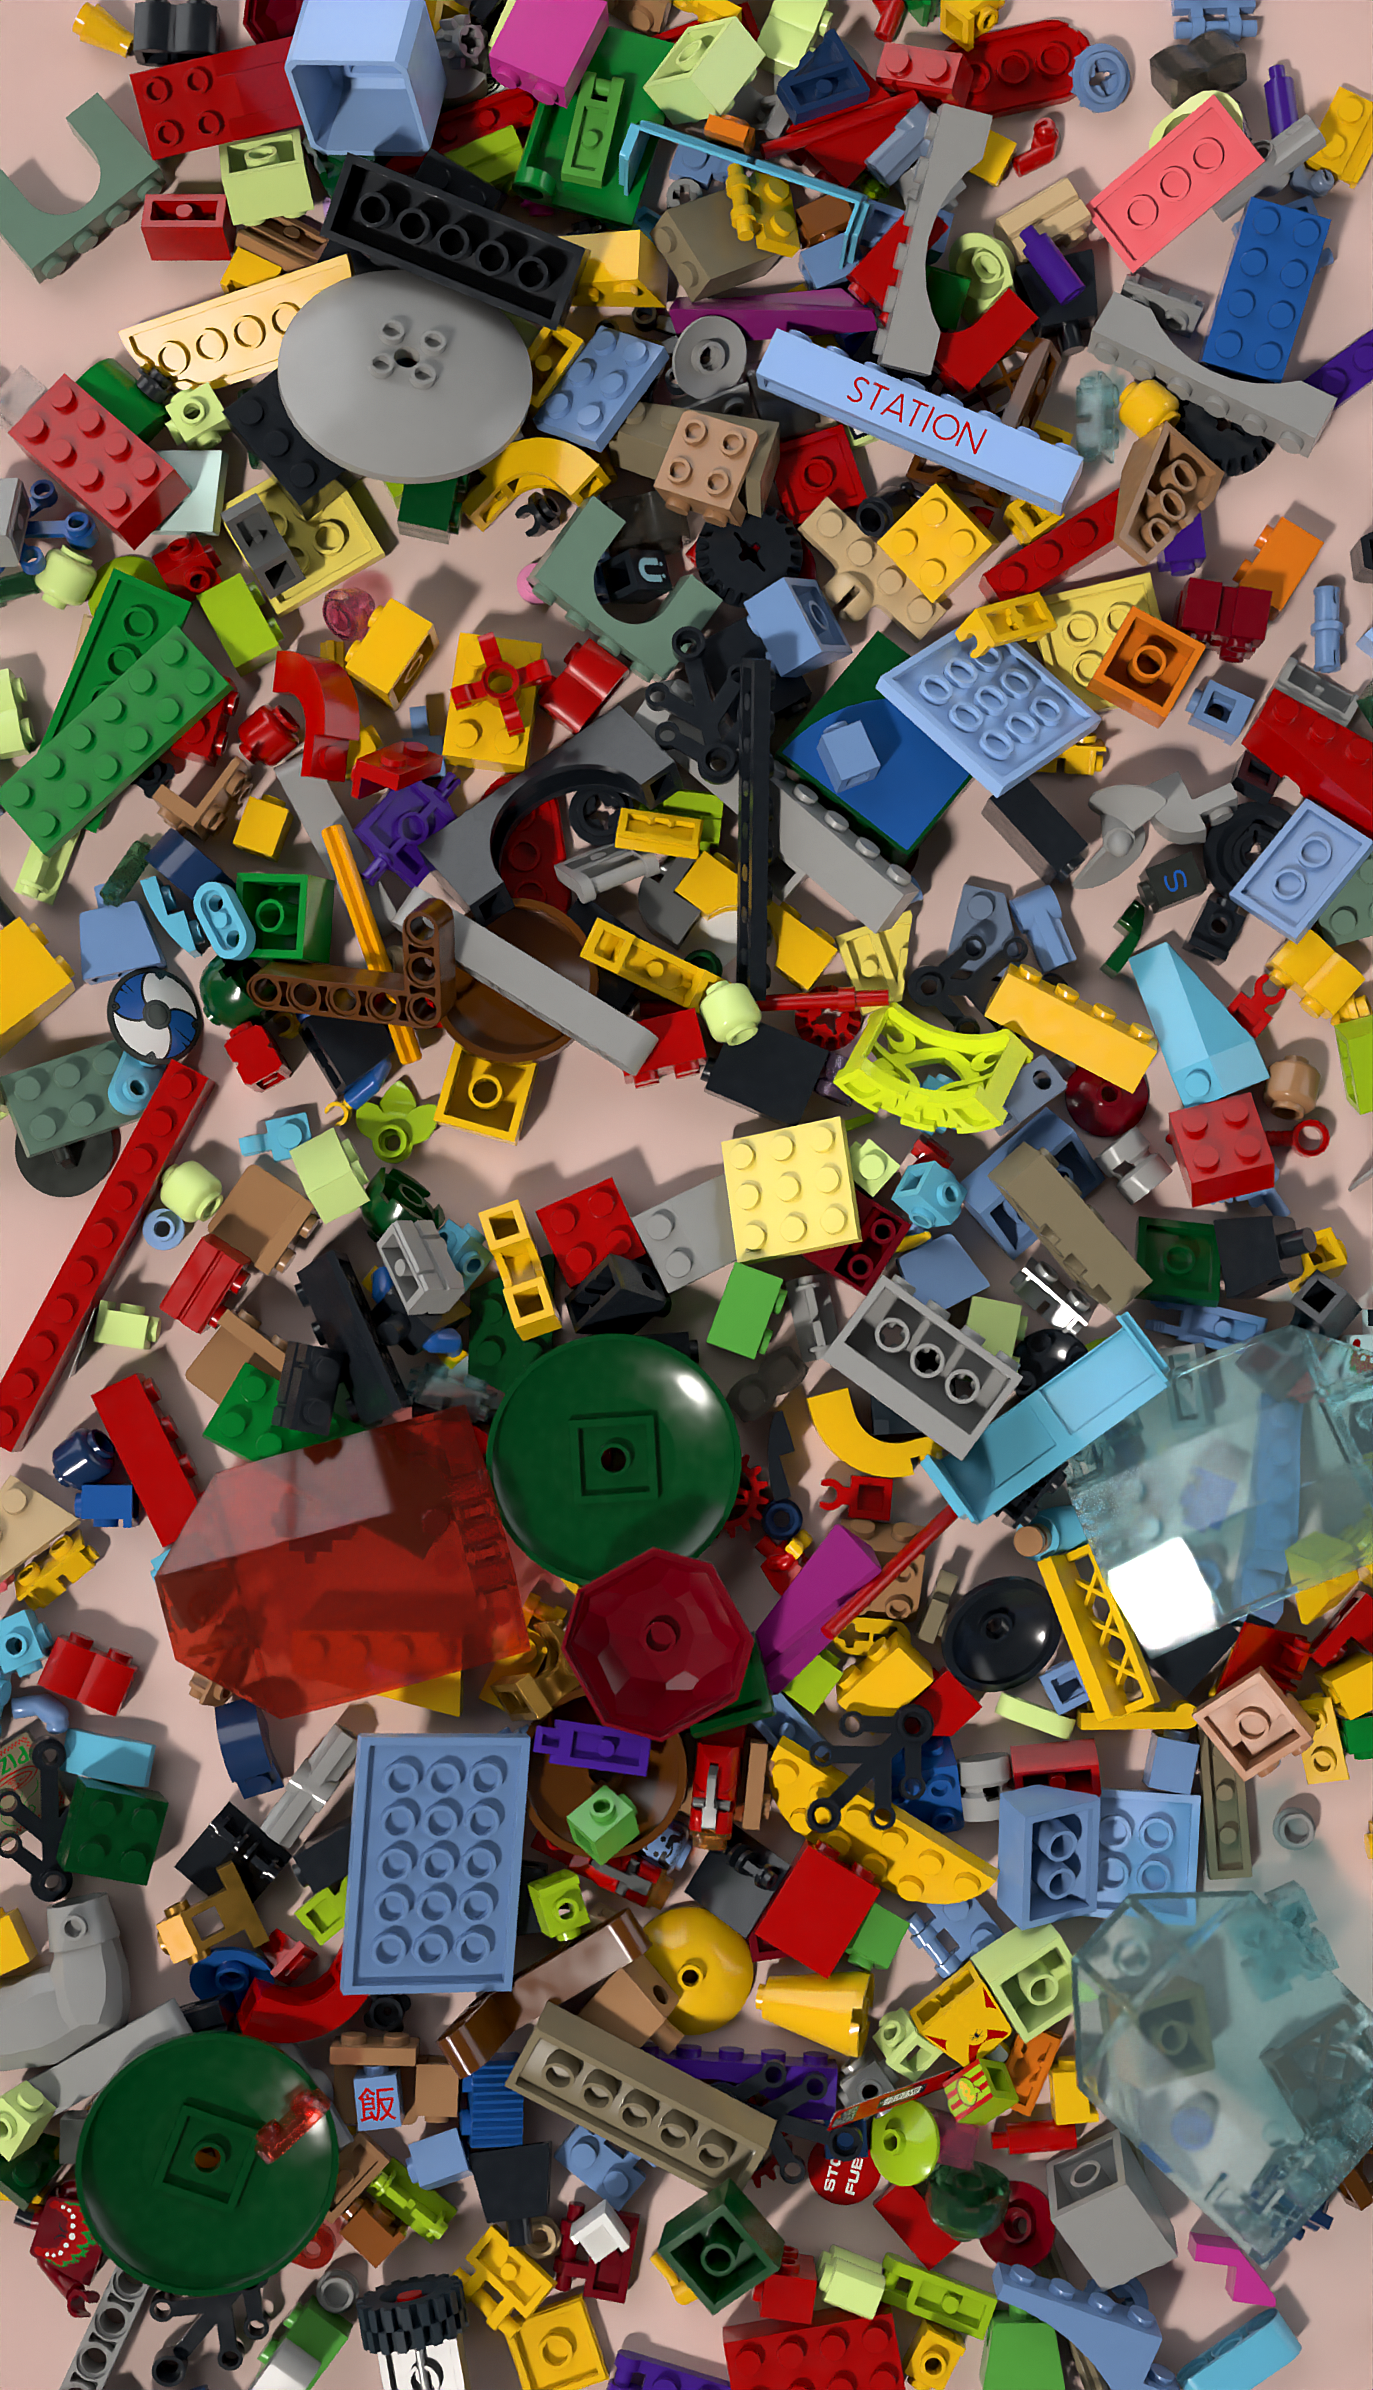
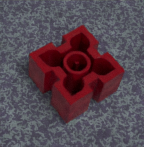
[1171,577,1273,663]

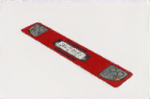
[827,2066,965,2131]

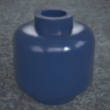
[52,1428,116,1490]

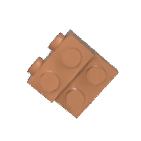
[1192,1666,1317,1782]

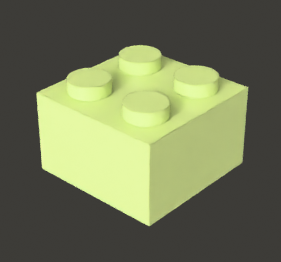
[643,16,766,125]
[219,129,315,226]
[970,1923,1096,2044]

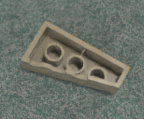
[609,401,780,518]
[987,1141,1153,1315]

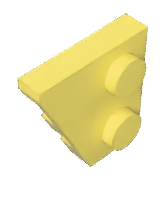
[834,910,912,1016]

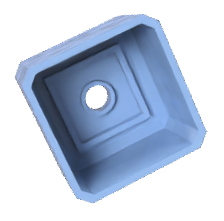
[284,0,447,157]

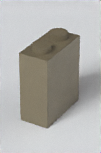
[649,189,781,303]

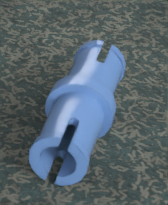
[1310,585,1344,673]

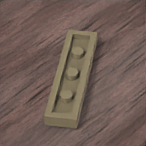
[1196,1723,1253,1880]

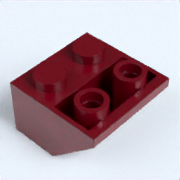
[798,1190,911,1296]

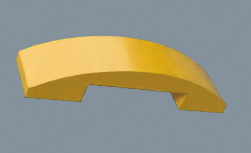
[580,918,732,1015]

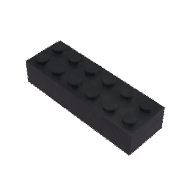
[320,152,591,331]

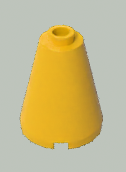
[755,1971,875,2058]

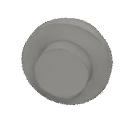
[1272,1807,1316,1850]
[316,2269,359,2314]

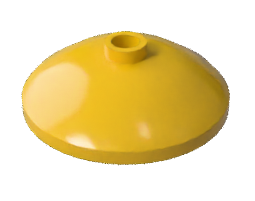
[643,1906,753,2035]

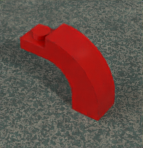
[273,651,360,782]
[236,1943,369,2043]

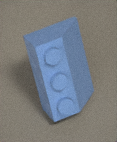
[960,1107,1106,1261]
[997,1784,1101,1931]

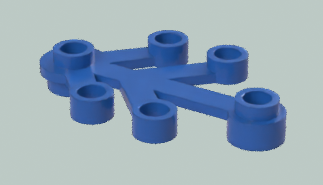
[0,479,99,575]

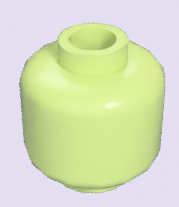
[35,544,97,610]
[699,980,762,1046]
[160,1160,224,1223]

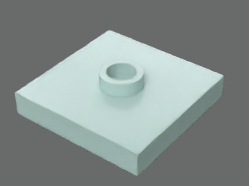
[150,450,229,536]

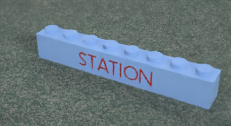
[756,328,1083,516]

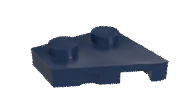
[776,29,870,126]

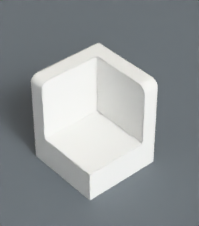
[570,2199,631,2264]

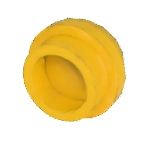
[1331,994,1373,1026]

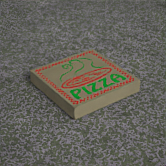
[0,1730,72,1847]

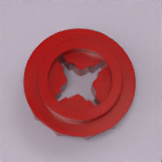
[795,985,861,1051]

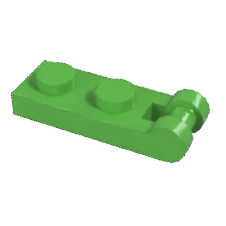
[561,71,626,189]

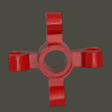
[450,632,552,737]

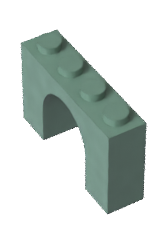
[0,92,166,284]
[526,496,723,683]

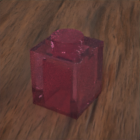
[927,2106,980,2171]

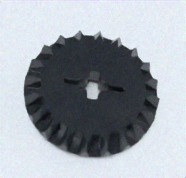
[1175,374,1275,477]
[695,503,803,608]
[1202,802,1292,904]

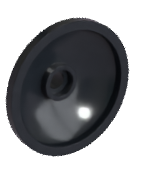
[941,1576,1062,1692]

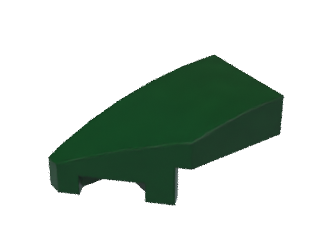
[1099,899,1145,979]

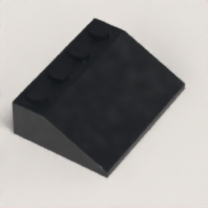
[294,1250,413,1427]

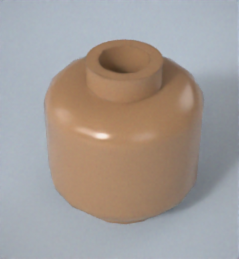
[1263,1055,1321,1120]

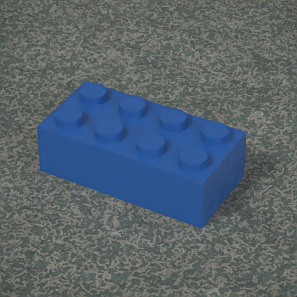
[1197,196,1331,384]

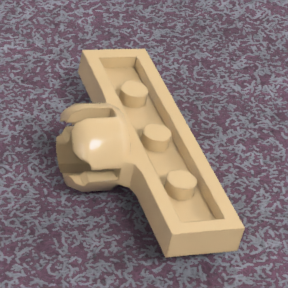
[797,497,946,643]

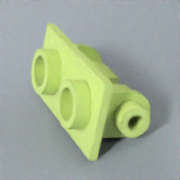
[14,830,81,906]

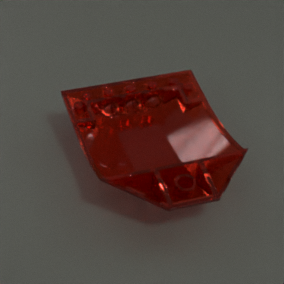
[154,1404,531,1720]

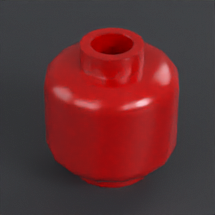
[238,705,300,767]

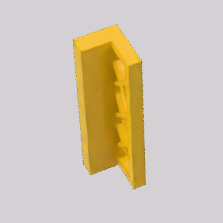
[1037,1541,1160,1723]

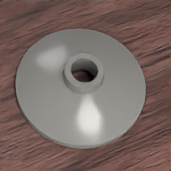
[672,315,747,400]

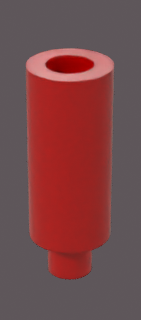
[990,2119,1077,2155]

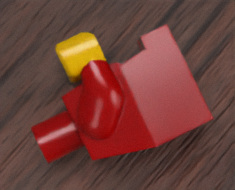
[754,1529,813,1596]

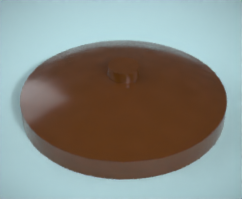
[431,898,599,1066]
[525,1688,688,1859]

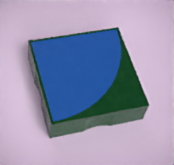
[774,631,975,868]

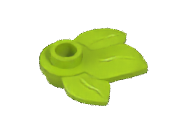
[356,1081,437,1164]

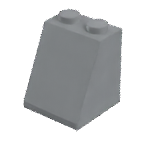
[1045,2128,1178,2292]

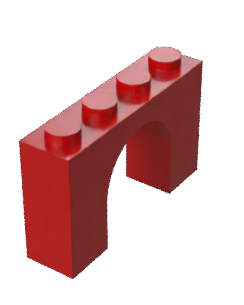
[845,200,1039,394]

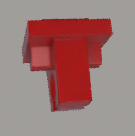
[910,1134,954,1169]
[260,1928,318,1986]

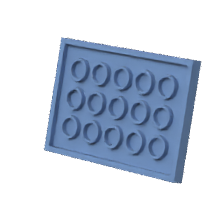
[340,1733,531,1995]

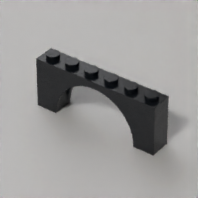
[417,705,684,928]

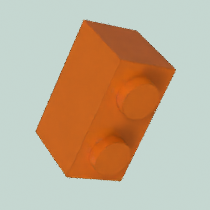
[1232,516,1324,622]

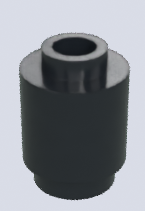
[856,486,912,537]

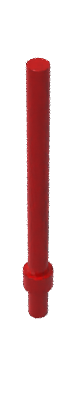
[640,986,890,1017]
[821,1504,958,1640]

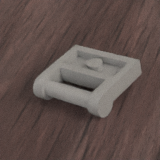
[554,843,660,904]

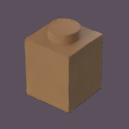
[415,2054,461,2123]

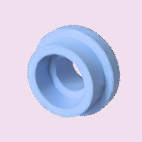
[143,1208,185,1250]

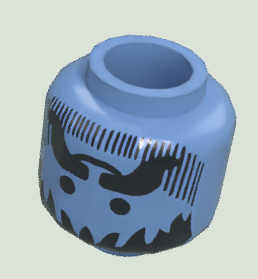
[634,1819,694,1875]

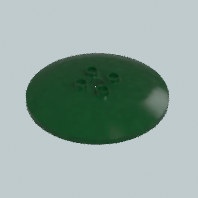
[486,1333,741,1586]
[75,2031,339,2297]

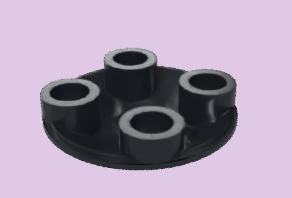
[1013,1329,1088,1400]

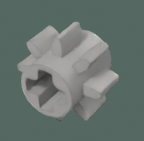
[435,14,486,70]

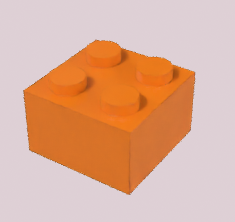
[1086,606,1206,729]

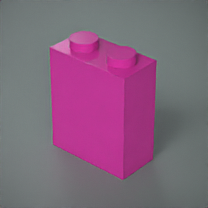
[488,0,609,109]

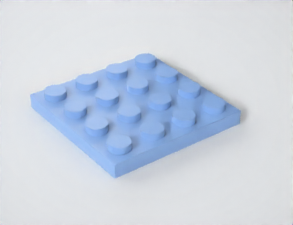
[875,626,1102,798]

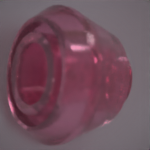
[322,587,375,642]

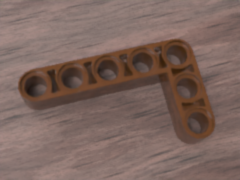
[247,897,456,1029]
[436,1907,653,2079]

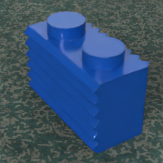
[459,2051,524,2148]

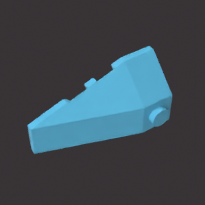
[1128,942,1270,1108]

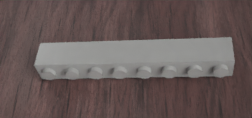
[633,679,919,934]

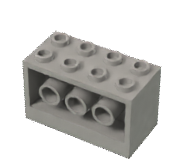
[822,1274,1023,1461]

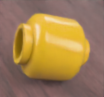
[1119,379,1181,438]

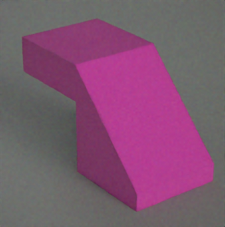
[1187,2232,1276,2307]

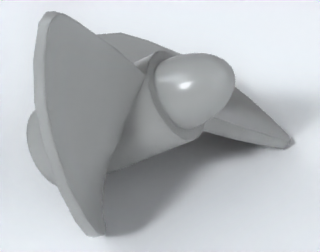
[1072,784,1168,889]

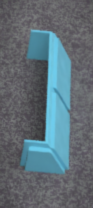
[619,120,874,269]
[920,1311,1171,1525]

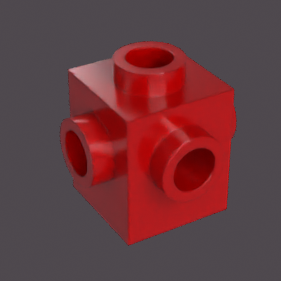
[152,532,223,602]

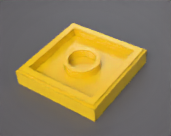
[505,2293,610,2390]

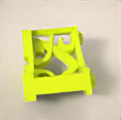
[833,1002,1034,1134]

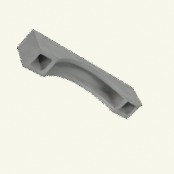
[873,103,993,377]
[1087,291,1337,458]

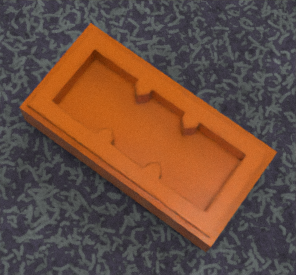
[1004,2029,1063,2117]

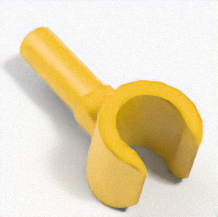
[649,2252,698,2305]

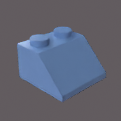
[743,577,853,677]

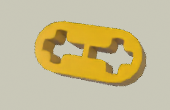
[832,1616,911,1656]

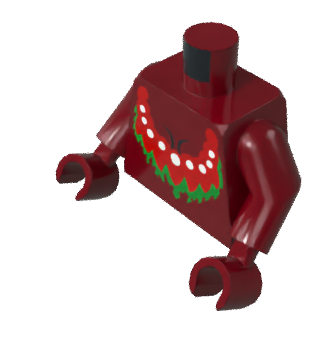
[14,2179,105,2318]

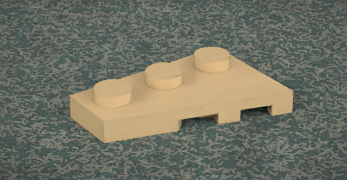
[0,1475,81,1583]

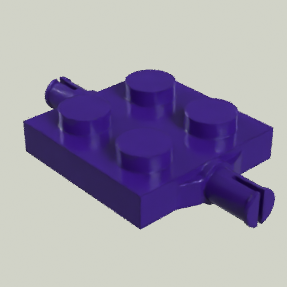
[352,772,461,888]

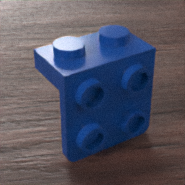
[872,1736,965,1834]

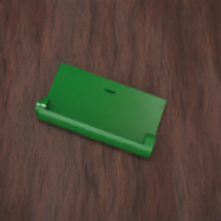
[512,26,675,229]

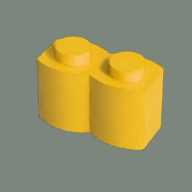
[1265,929,1366,1019]

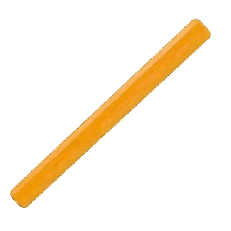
[321,824,422,1065]

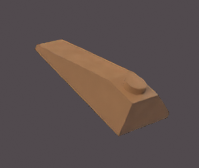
[1113,421,1225,567]

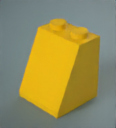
[0,916,75,1058]

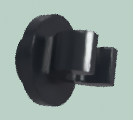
[515,492,561,537]

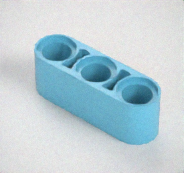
[1176,2308,1302,2390]

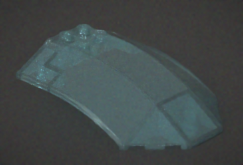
[1064,1324,1373,1659]
[1071,1890,1373,2271]

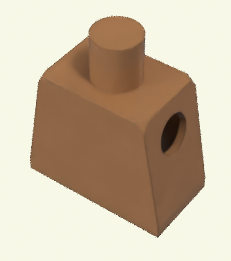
[576,1954,684,2055]

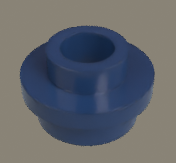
[761,1498,803,1540]

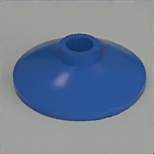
[189,1946,275,2008]

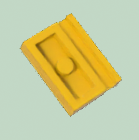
[1304,86,1373,189]

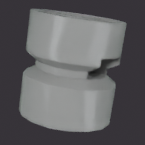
[1094,1126,1173,1205]
[956,1752,1014,1822]

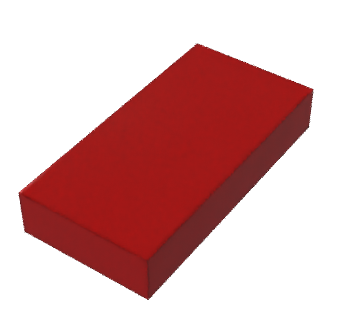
[873,2184,961,2271]

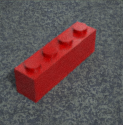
[978,487,1120,604]
[90,1373,216,1547]

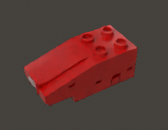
[129,36,303,161]

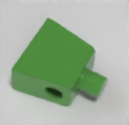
[979,2304,1065,2390]

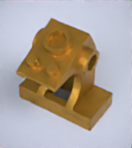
[490,1619,580,1721]
[156,1860,269,1965]

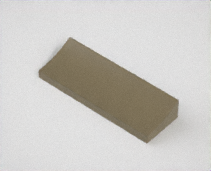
[504,2001,777,2193]

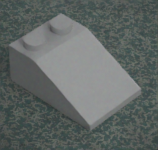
[631,1173,737,1294]

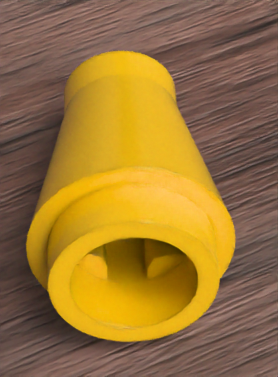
[72,2,134,59]

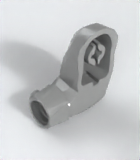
[0,1892,131,2071]

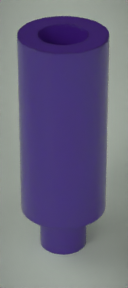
[1264,65,1299,140]
[1019,225,1086,306]

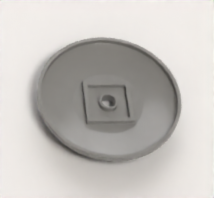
[277,270,533,484]

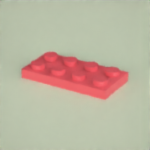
[1085,94,1266,273]

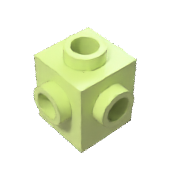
[165,382,232,450]

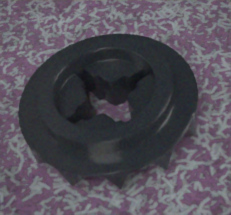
[569,789,634,846]

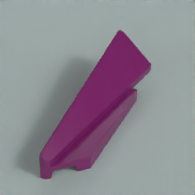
[669,288,878,341]
[755,1524,882,1695]

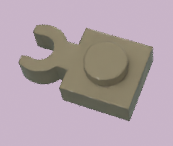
[914,1569,959,1644]

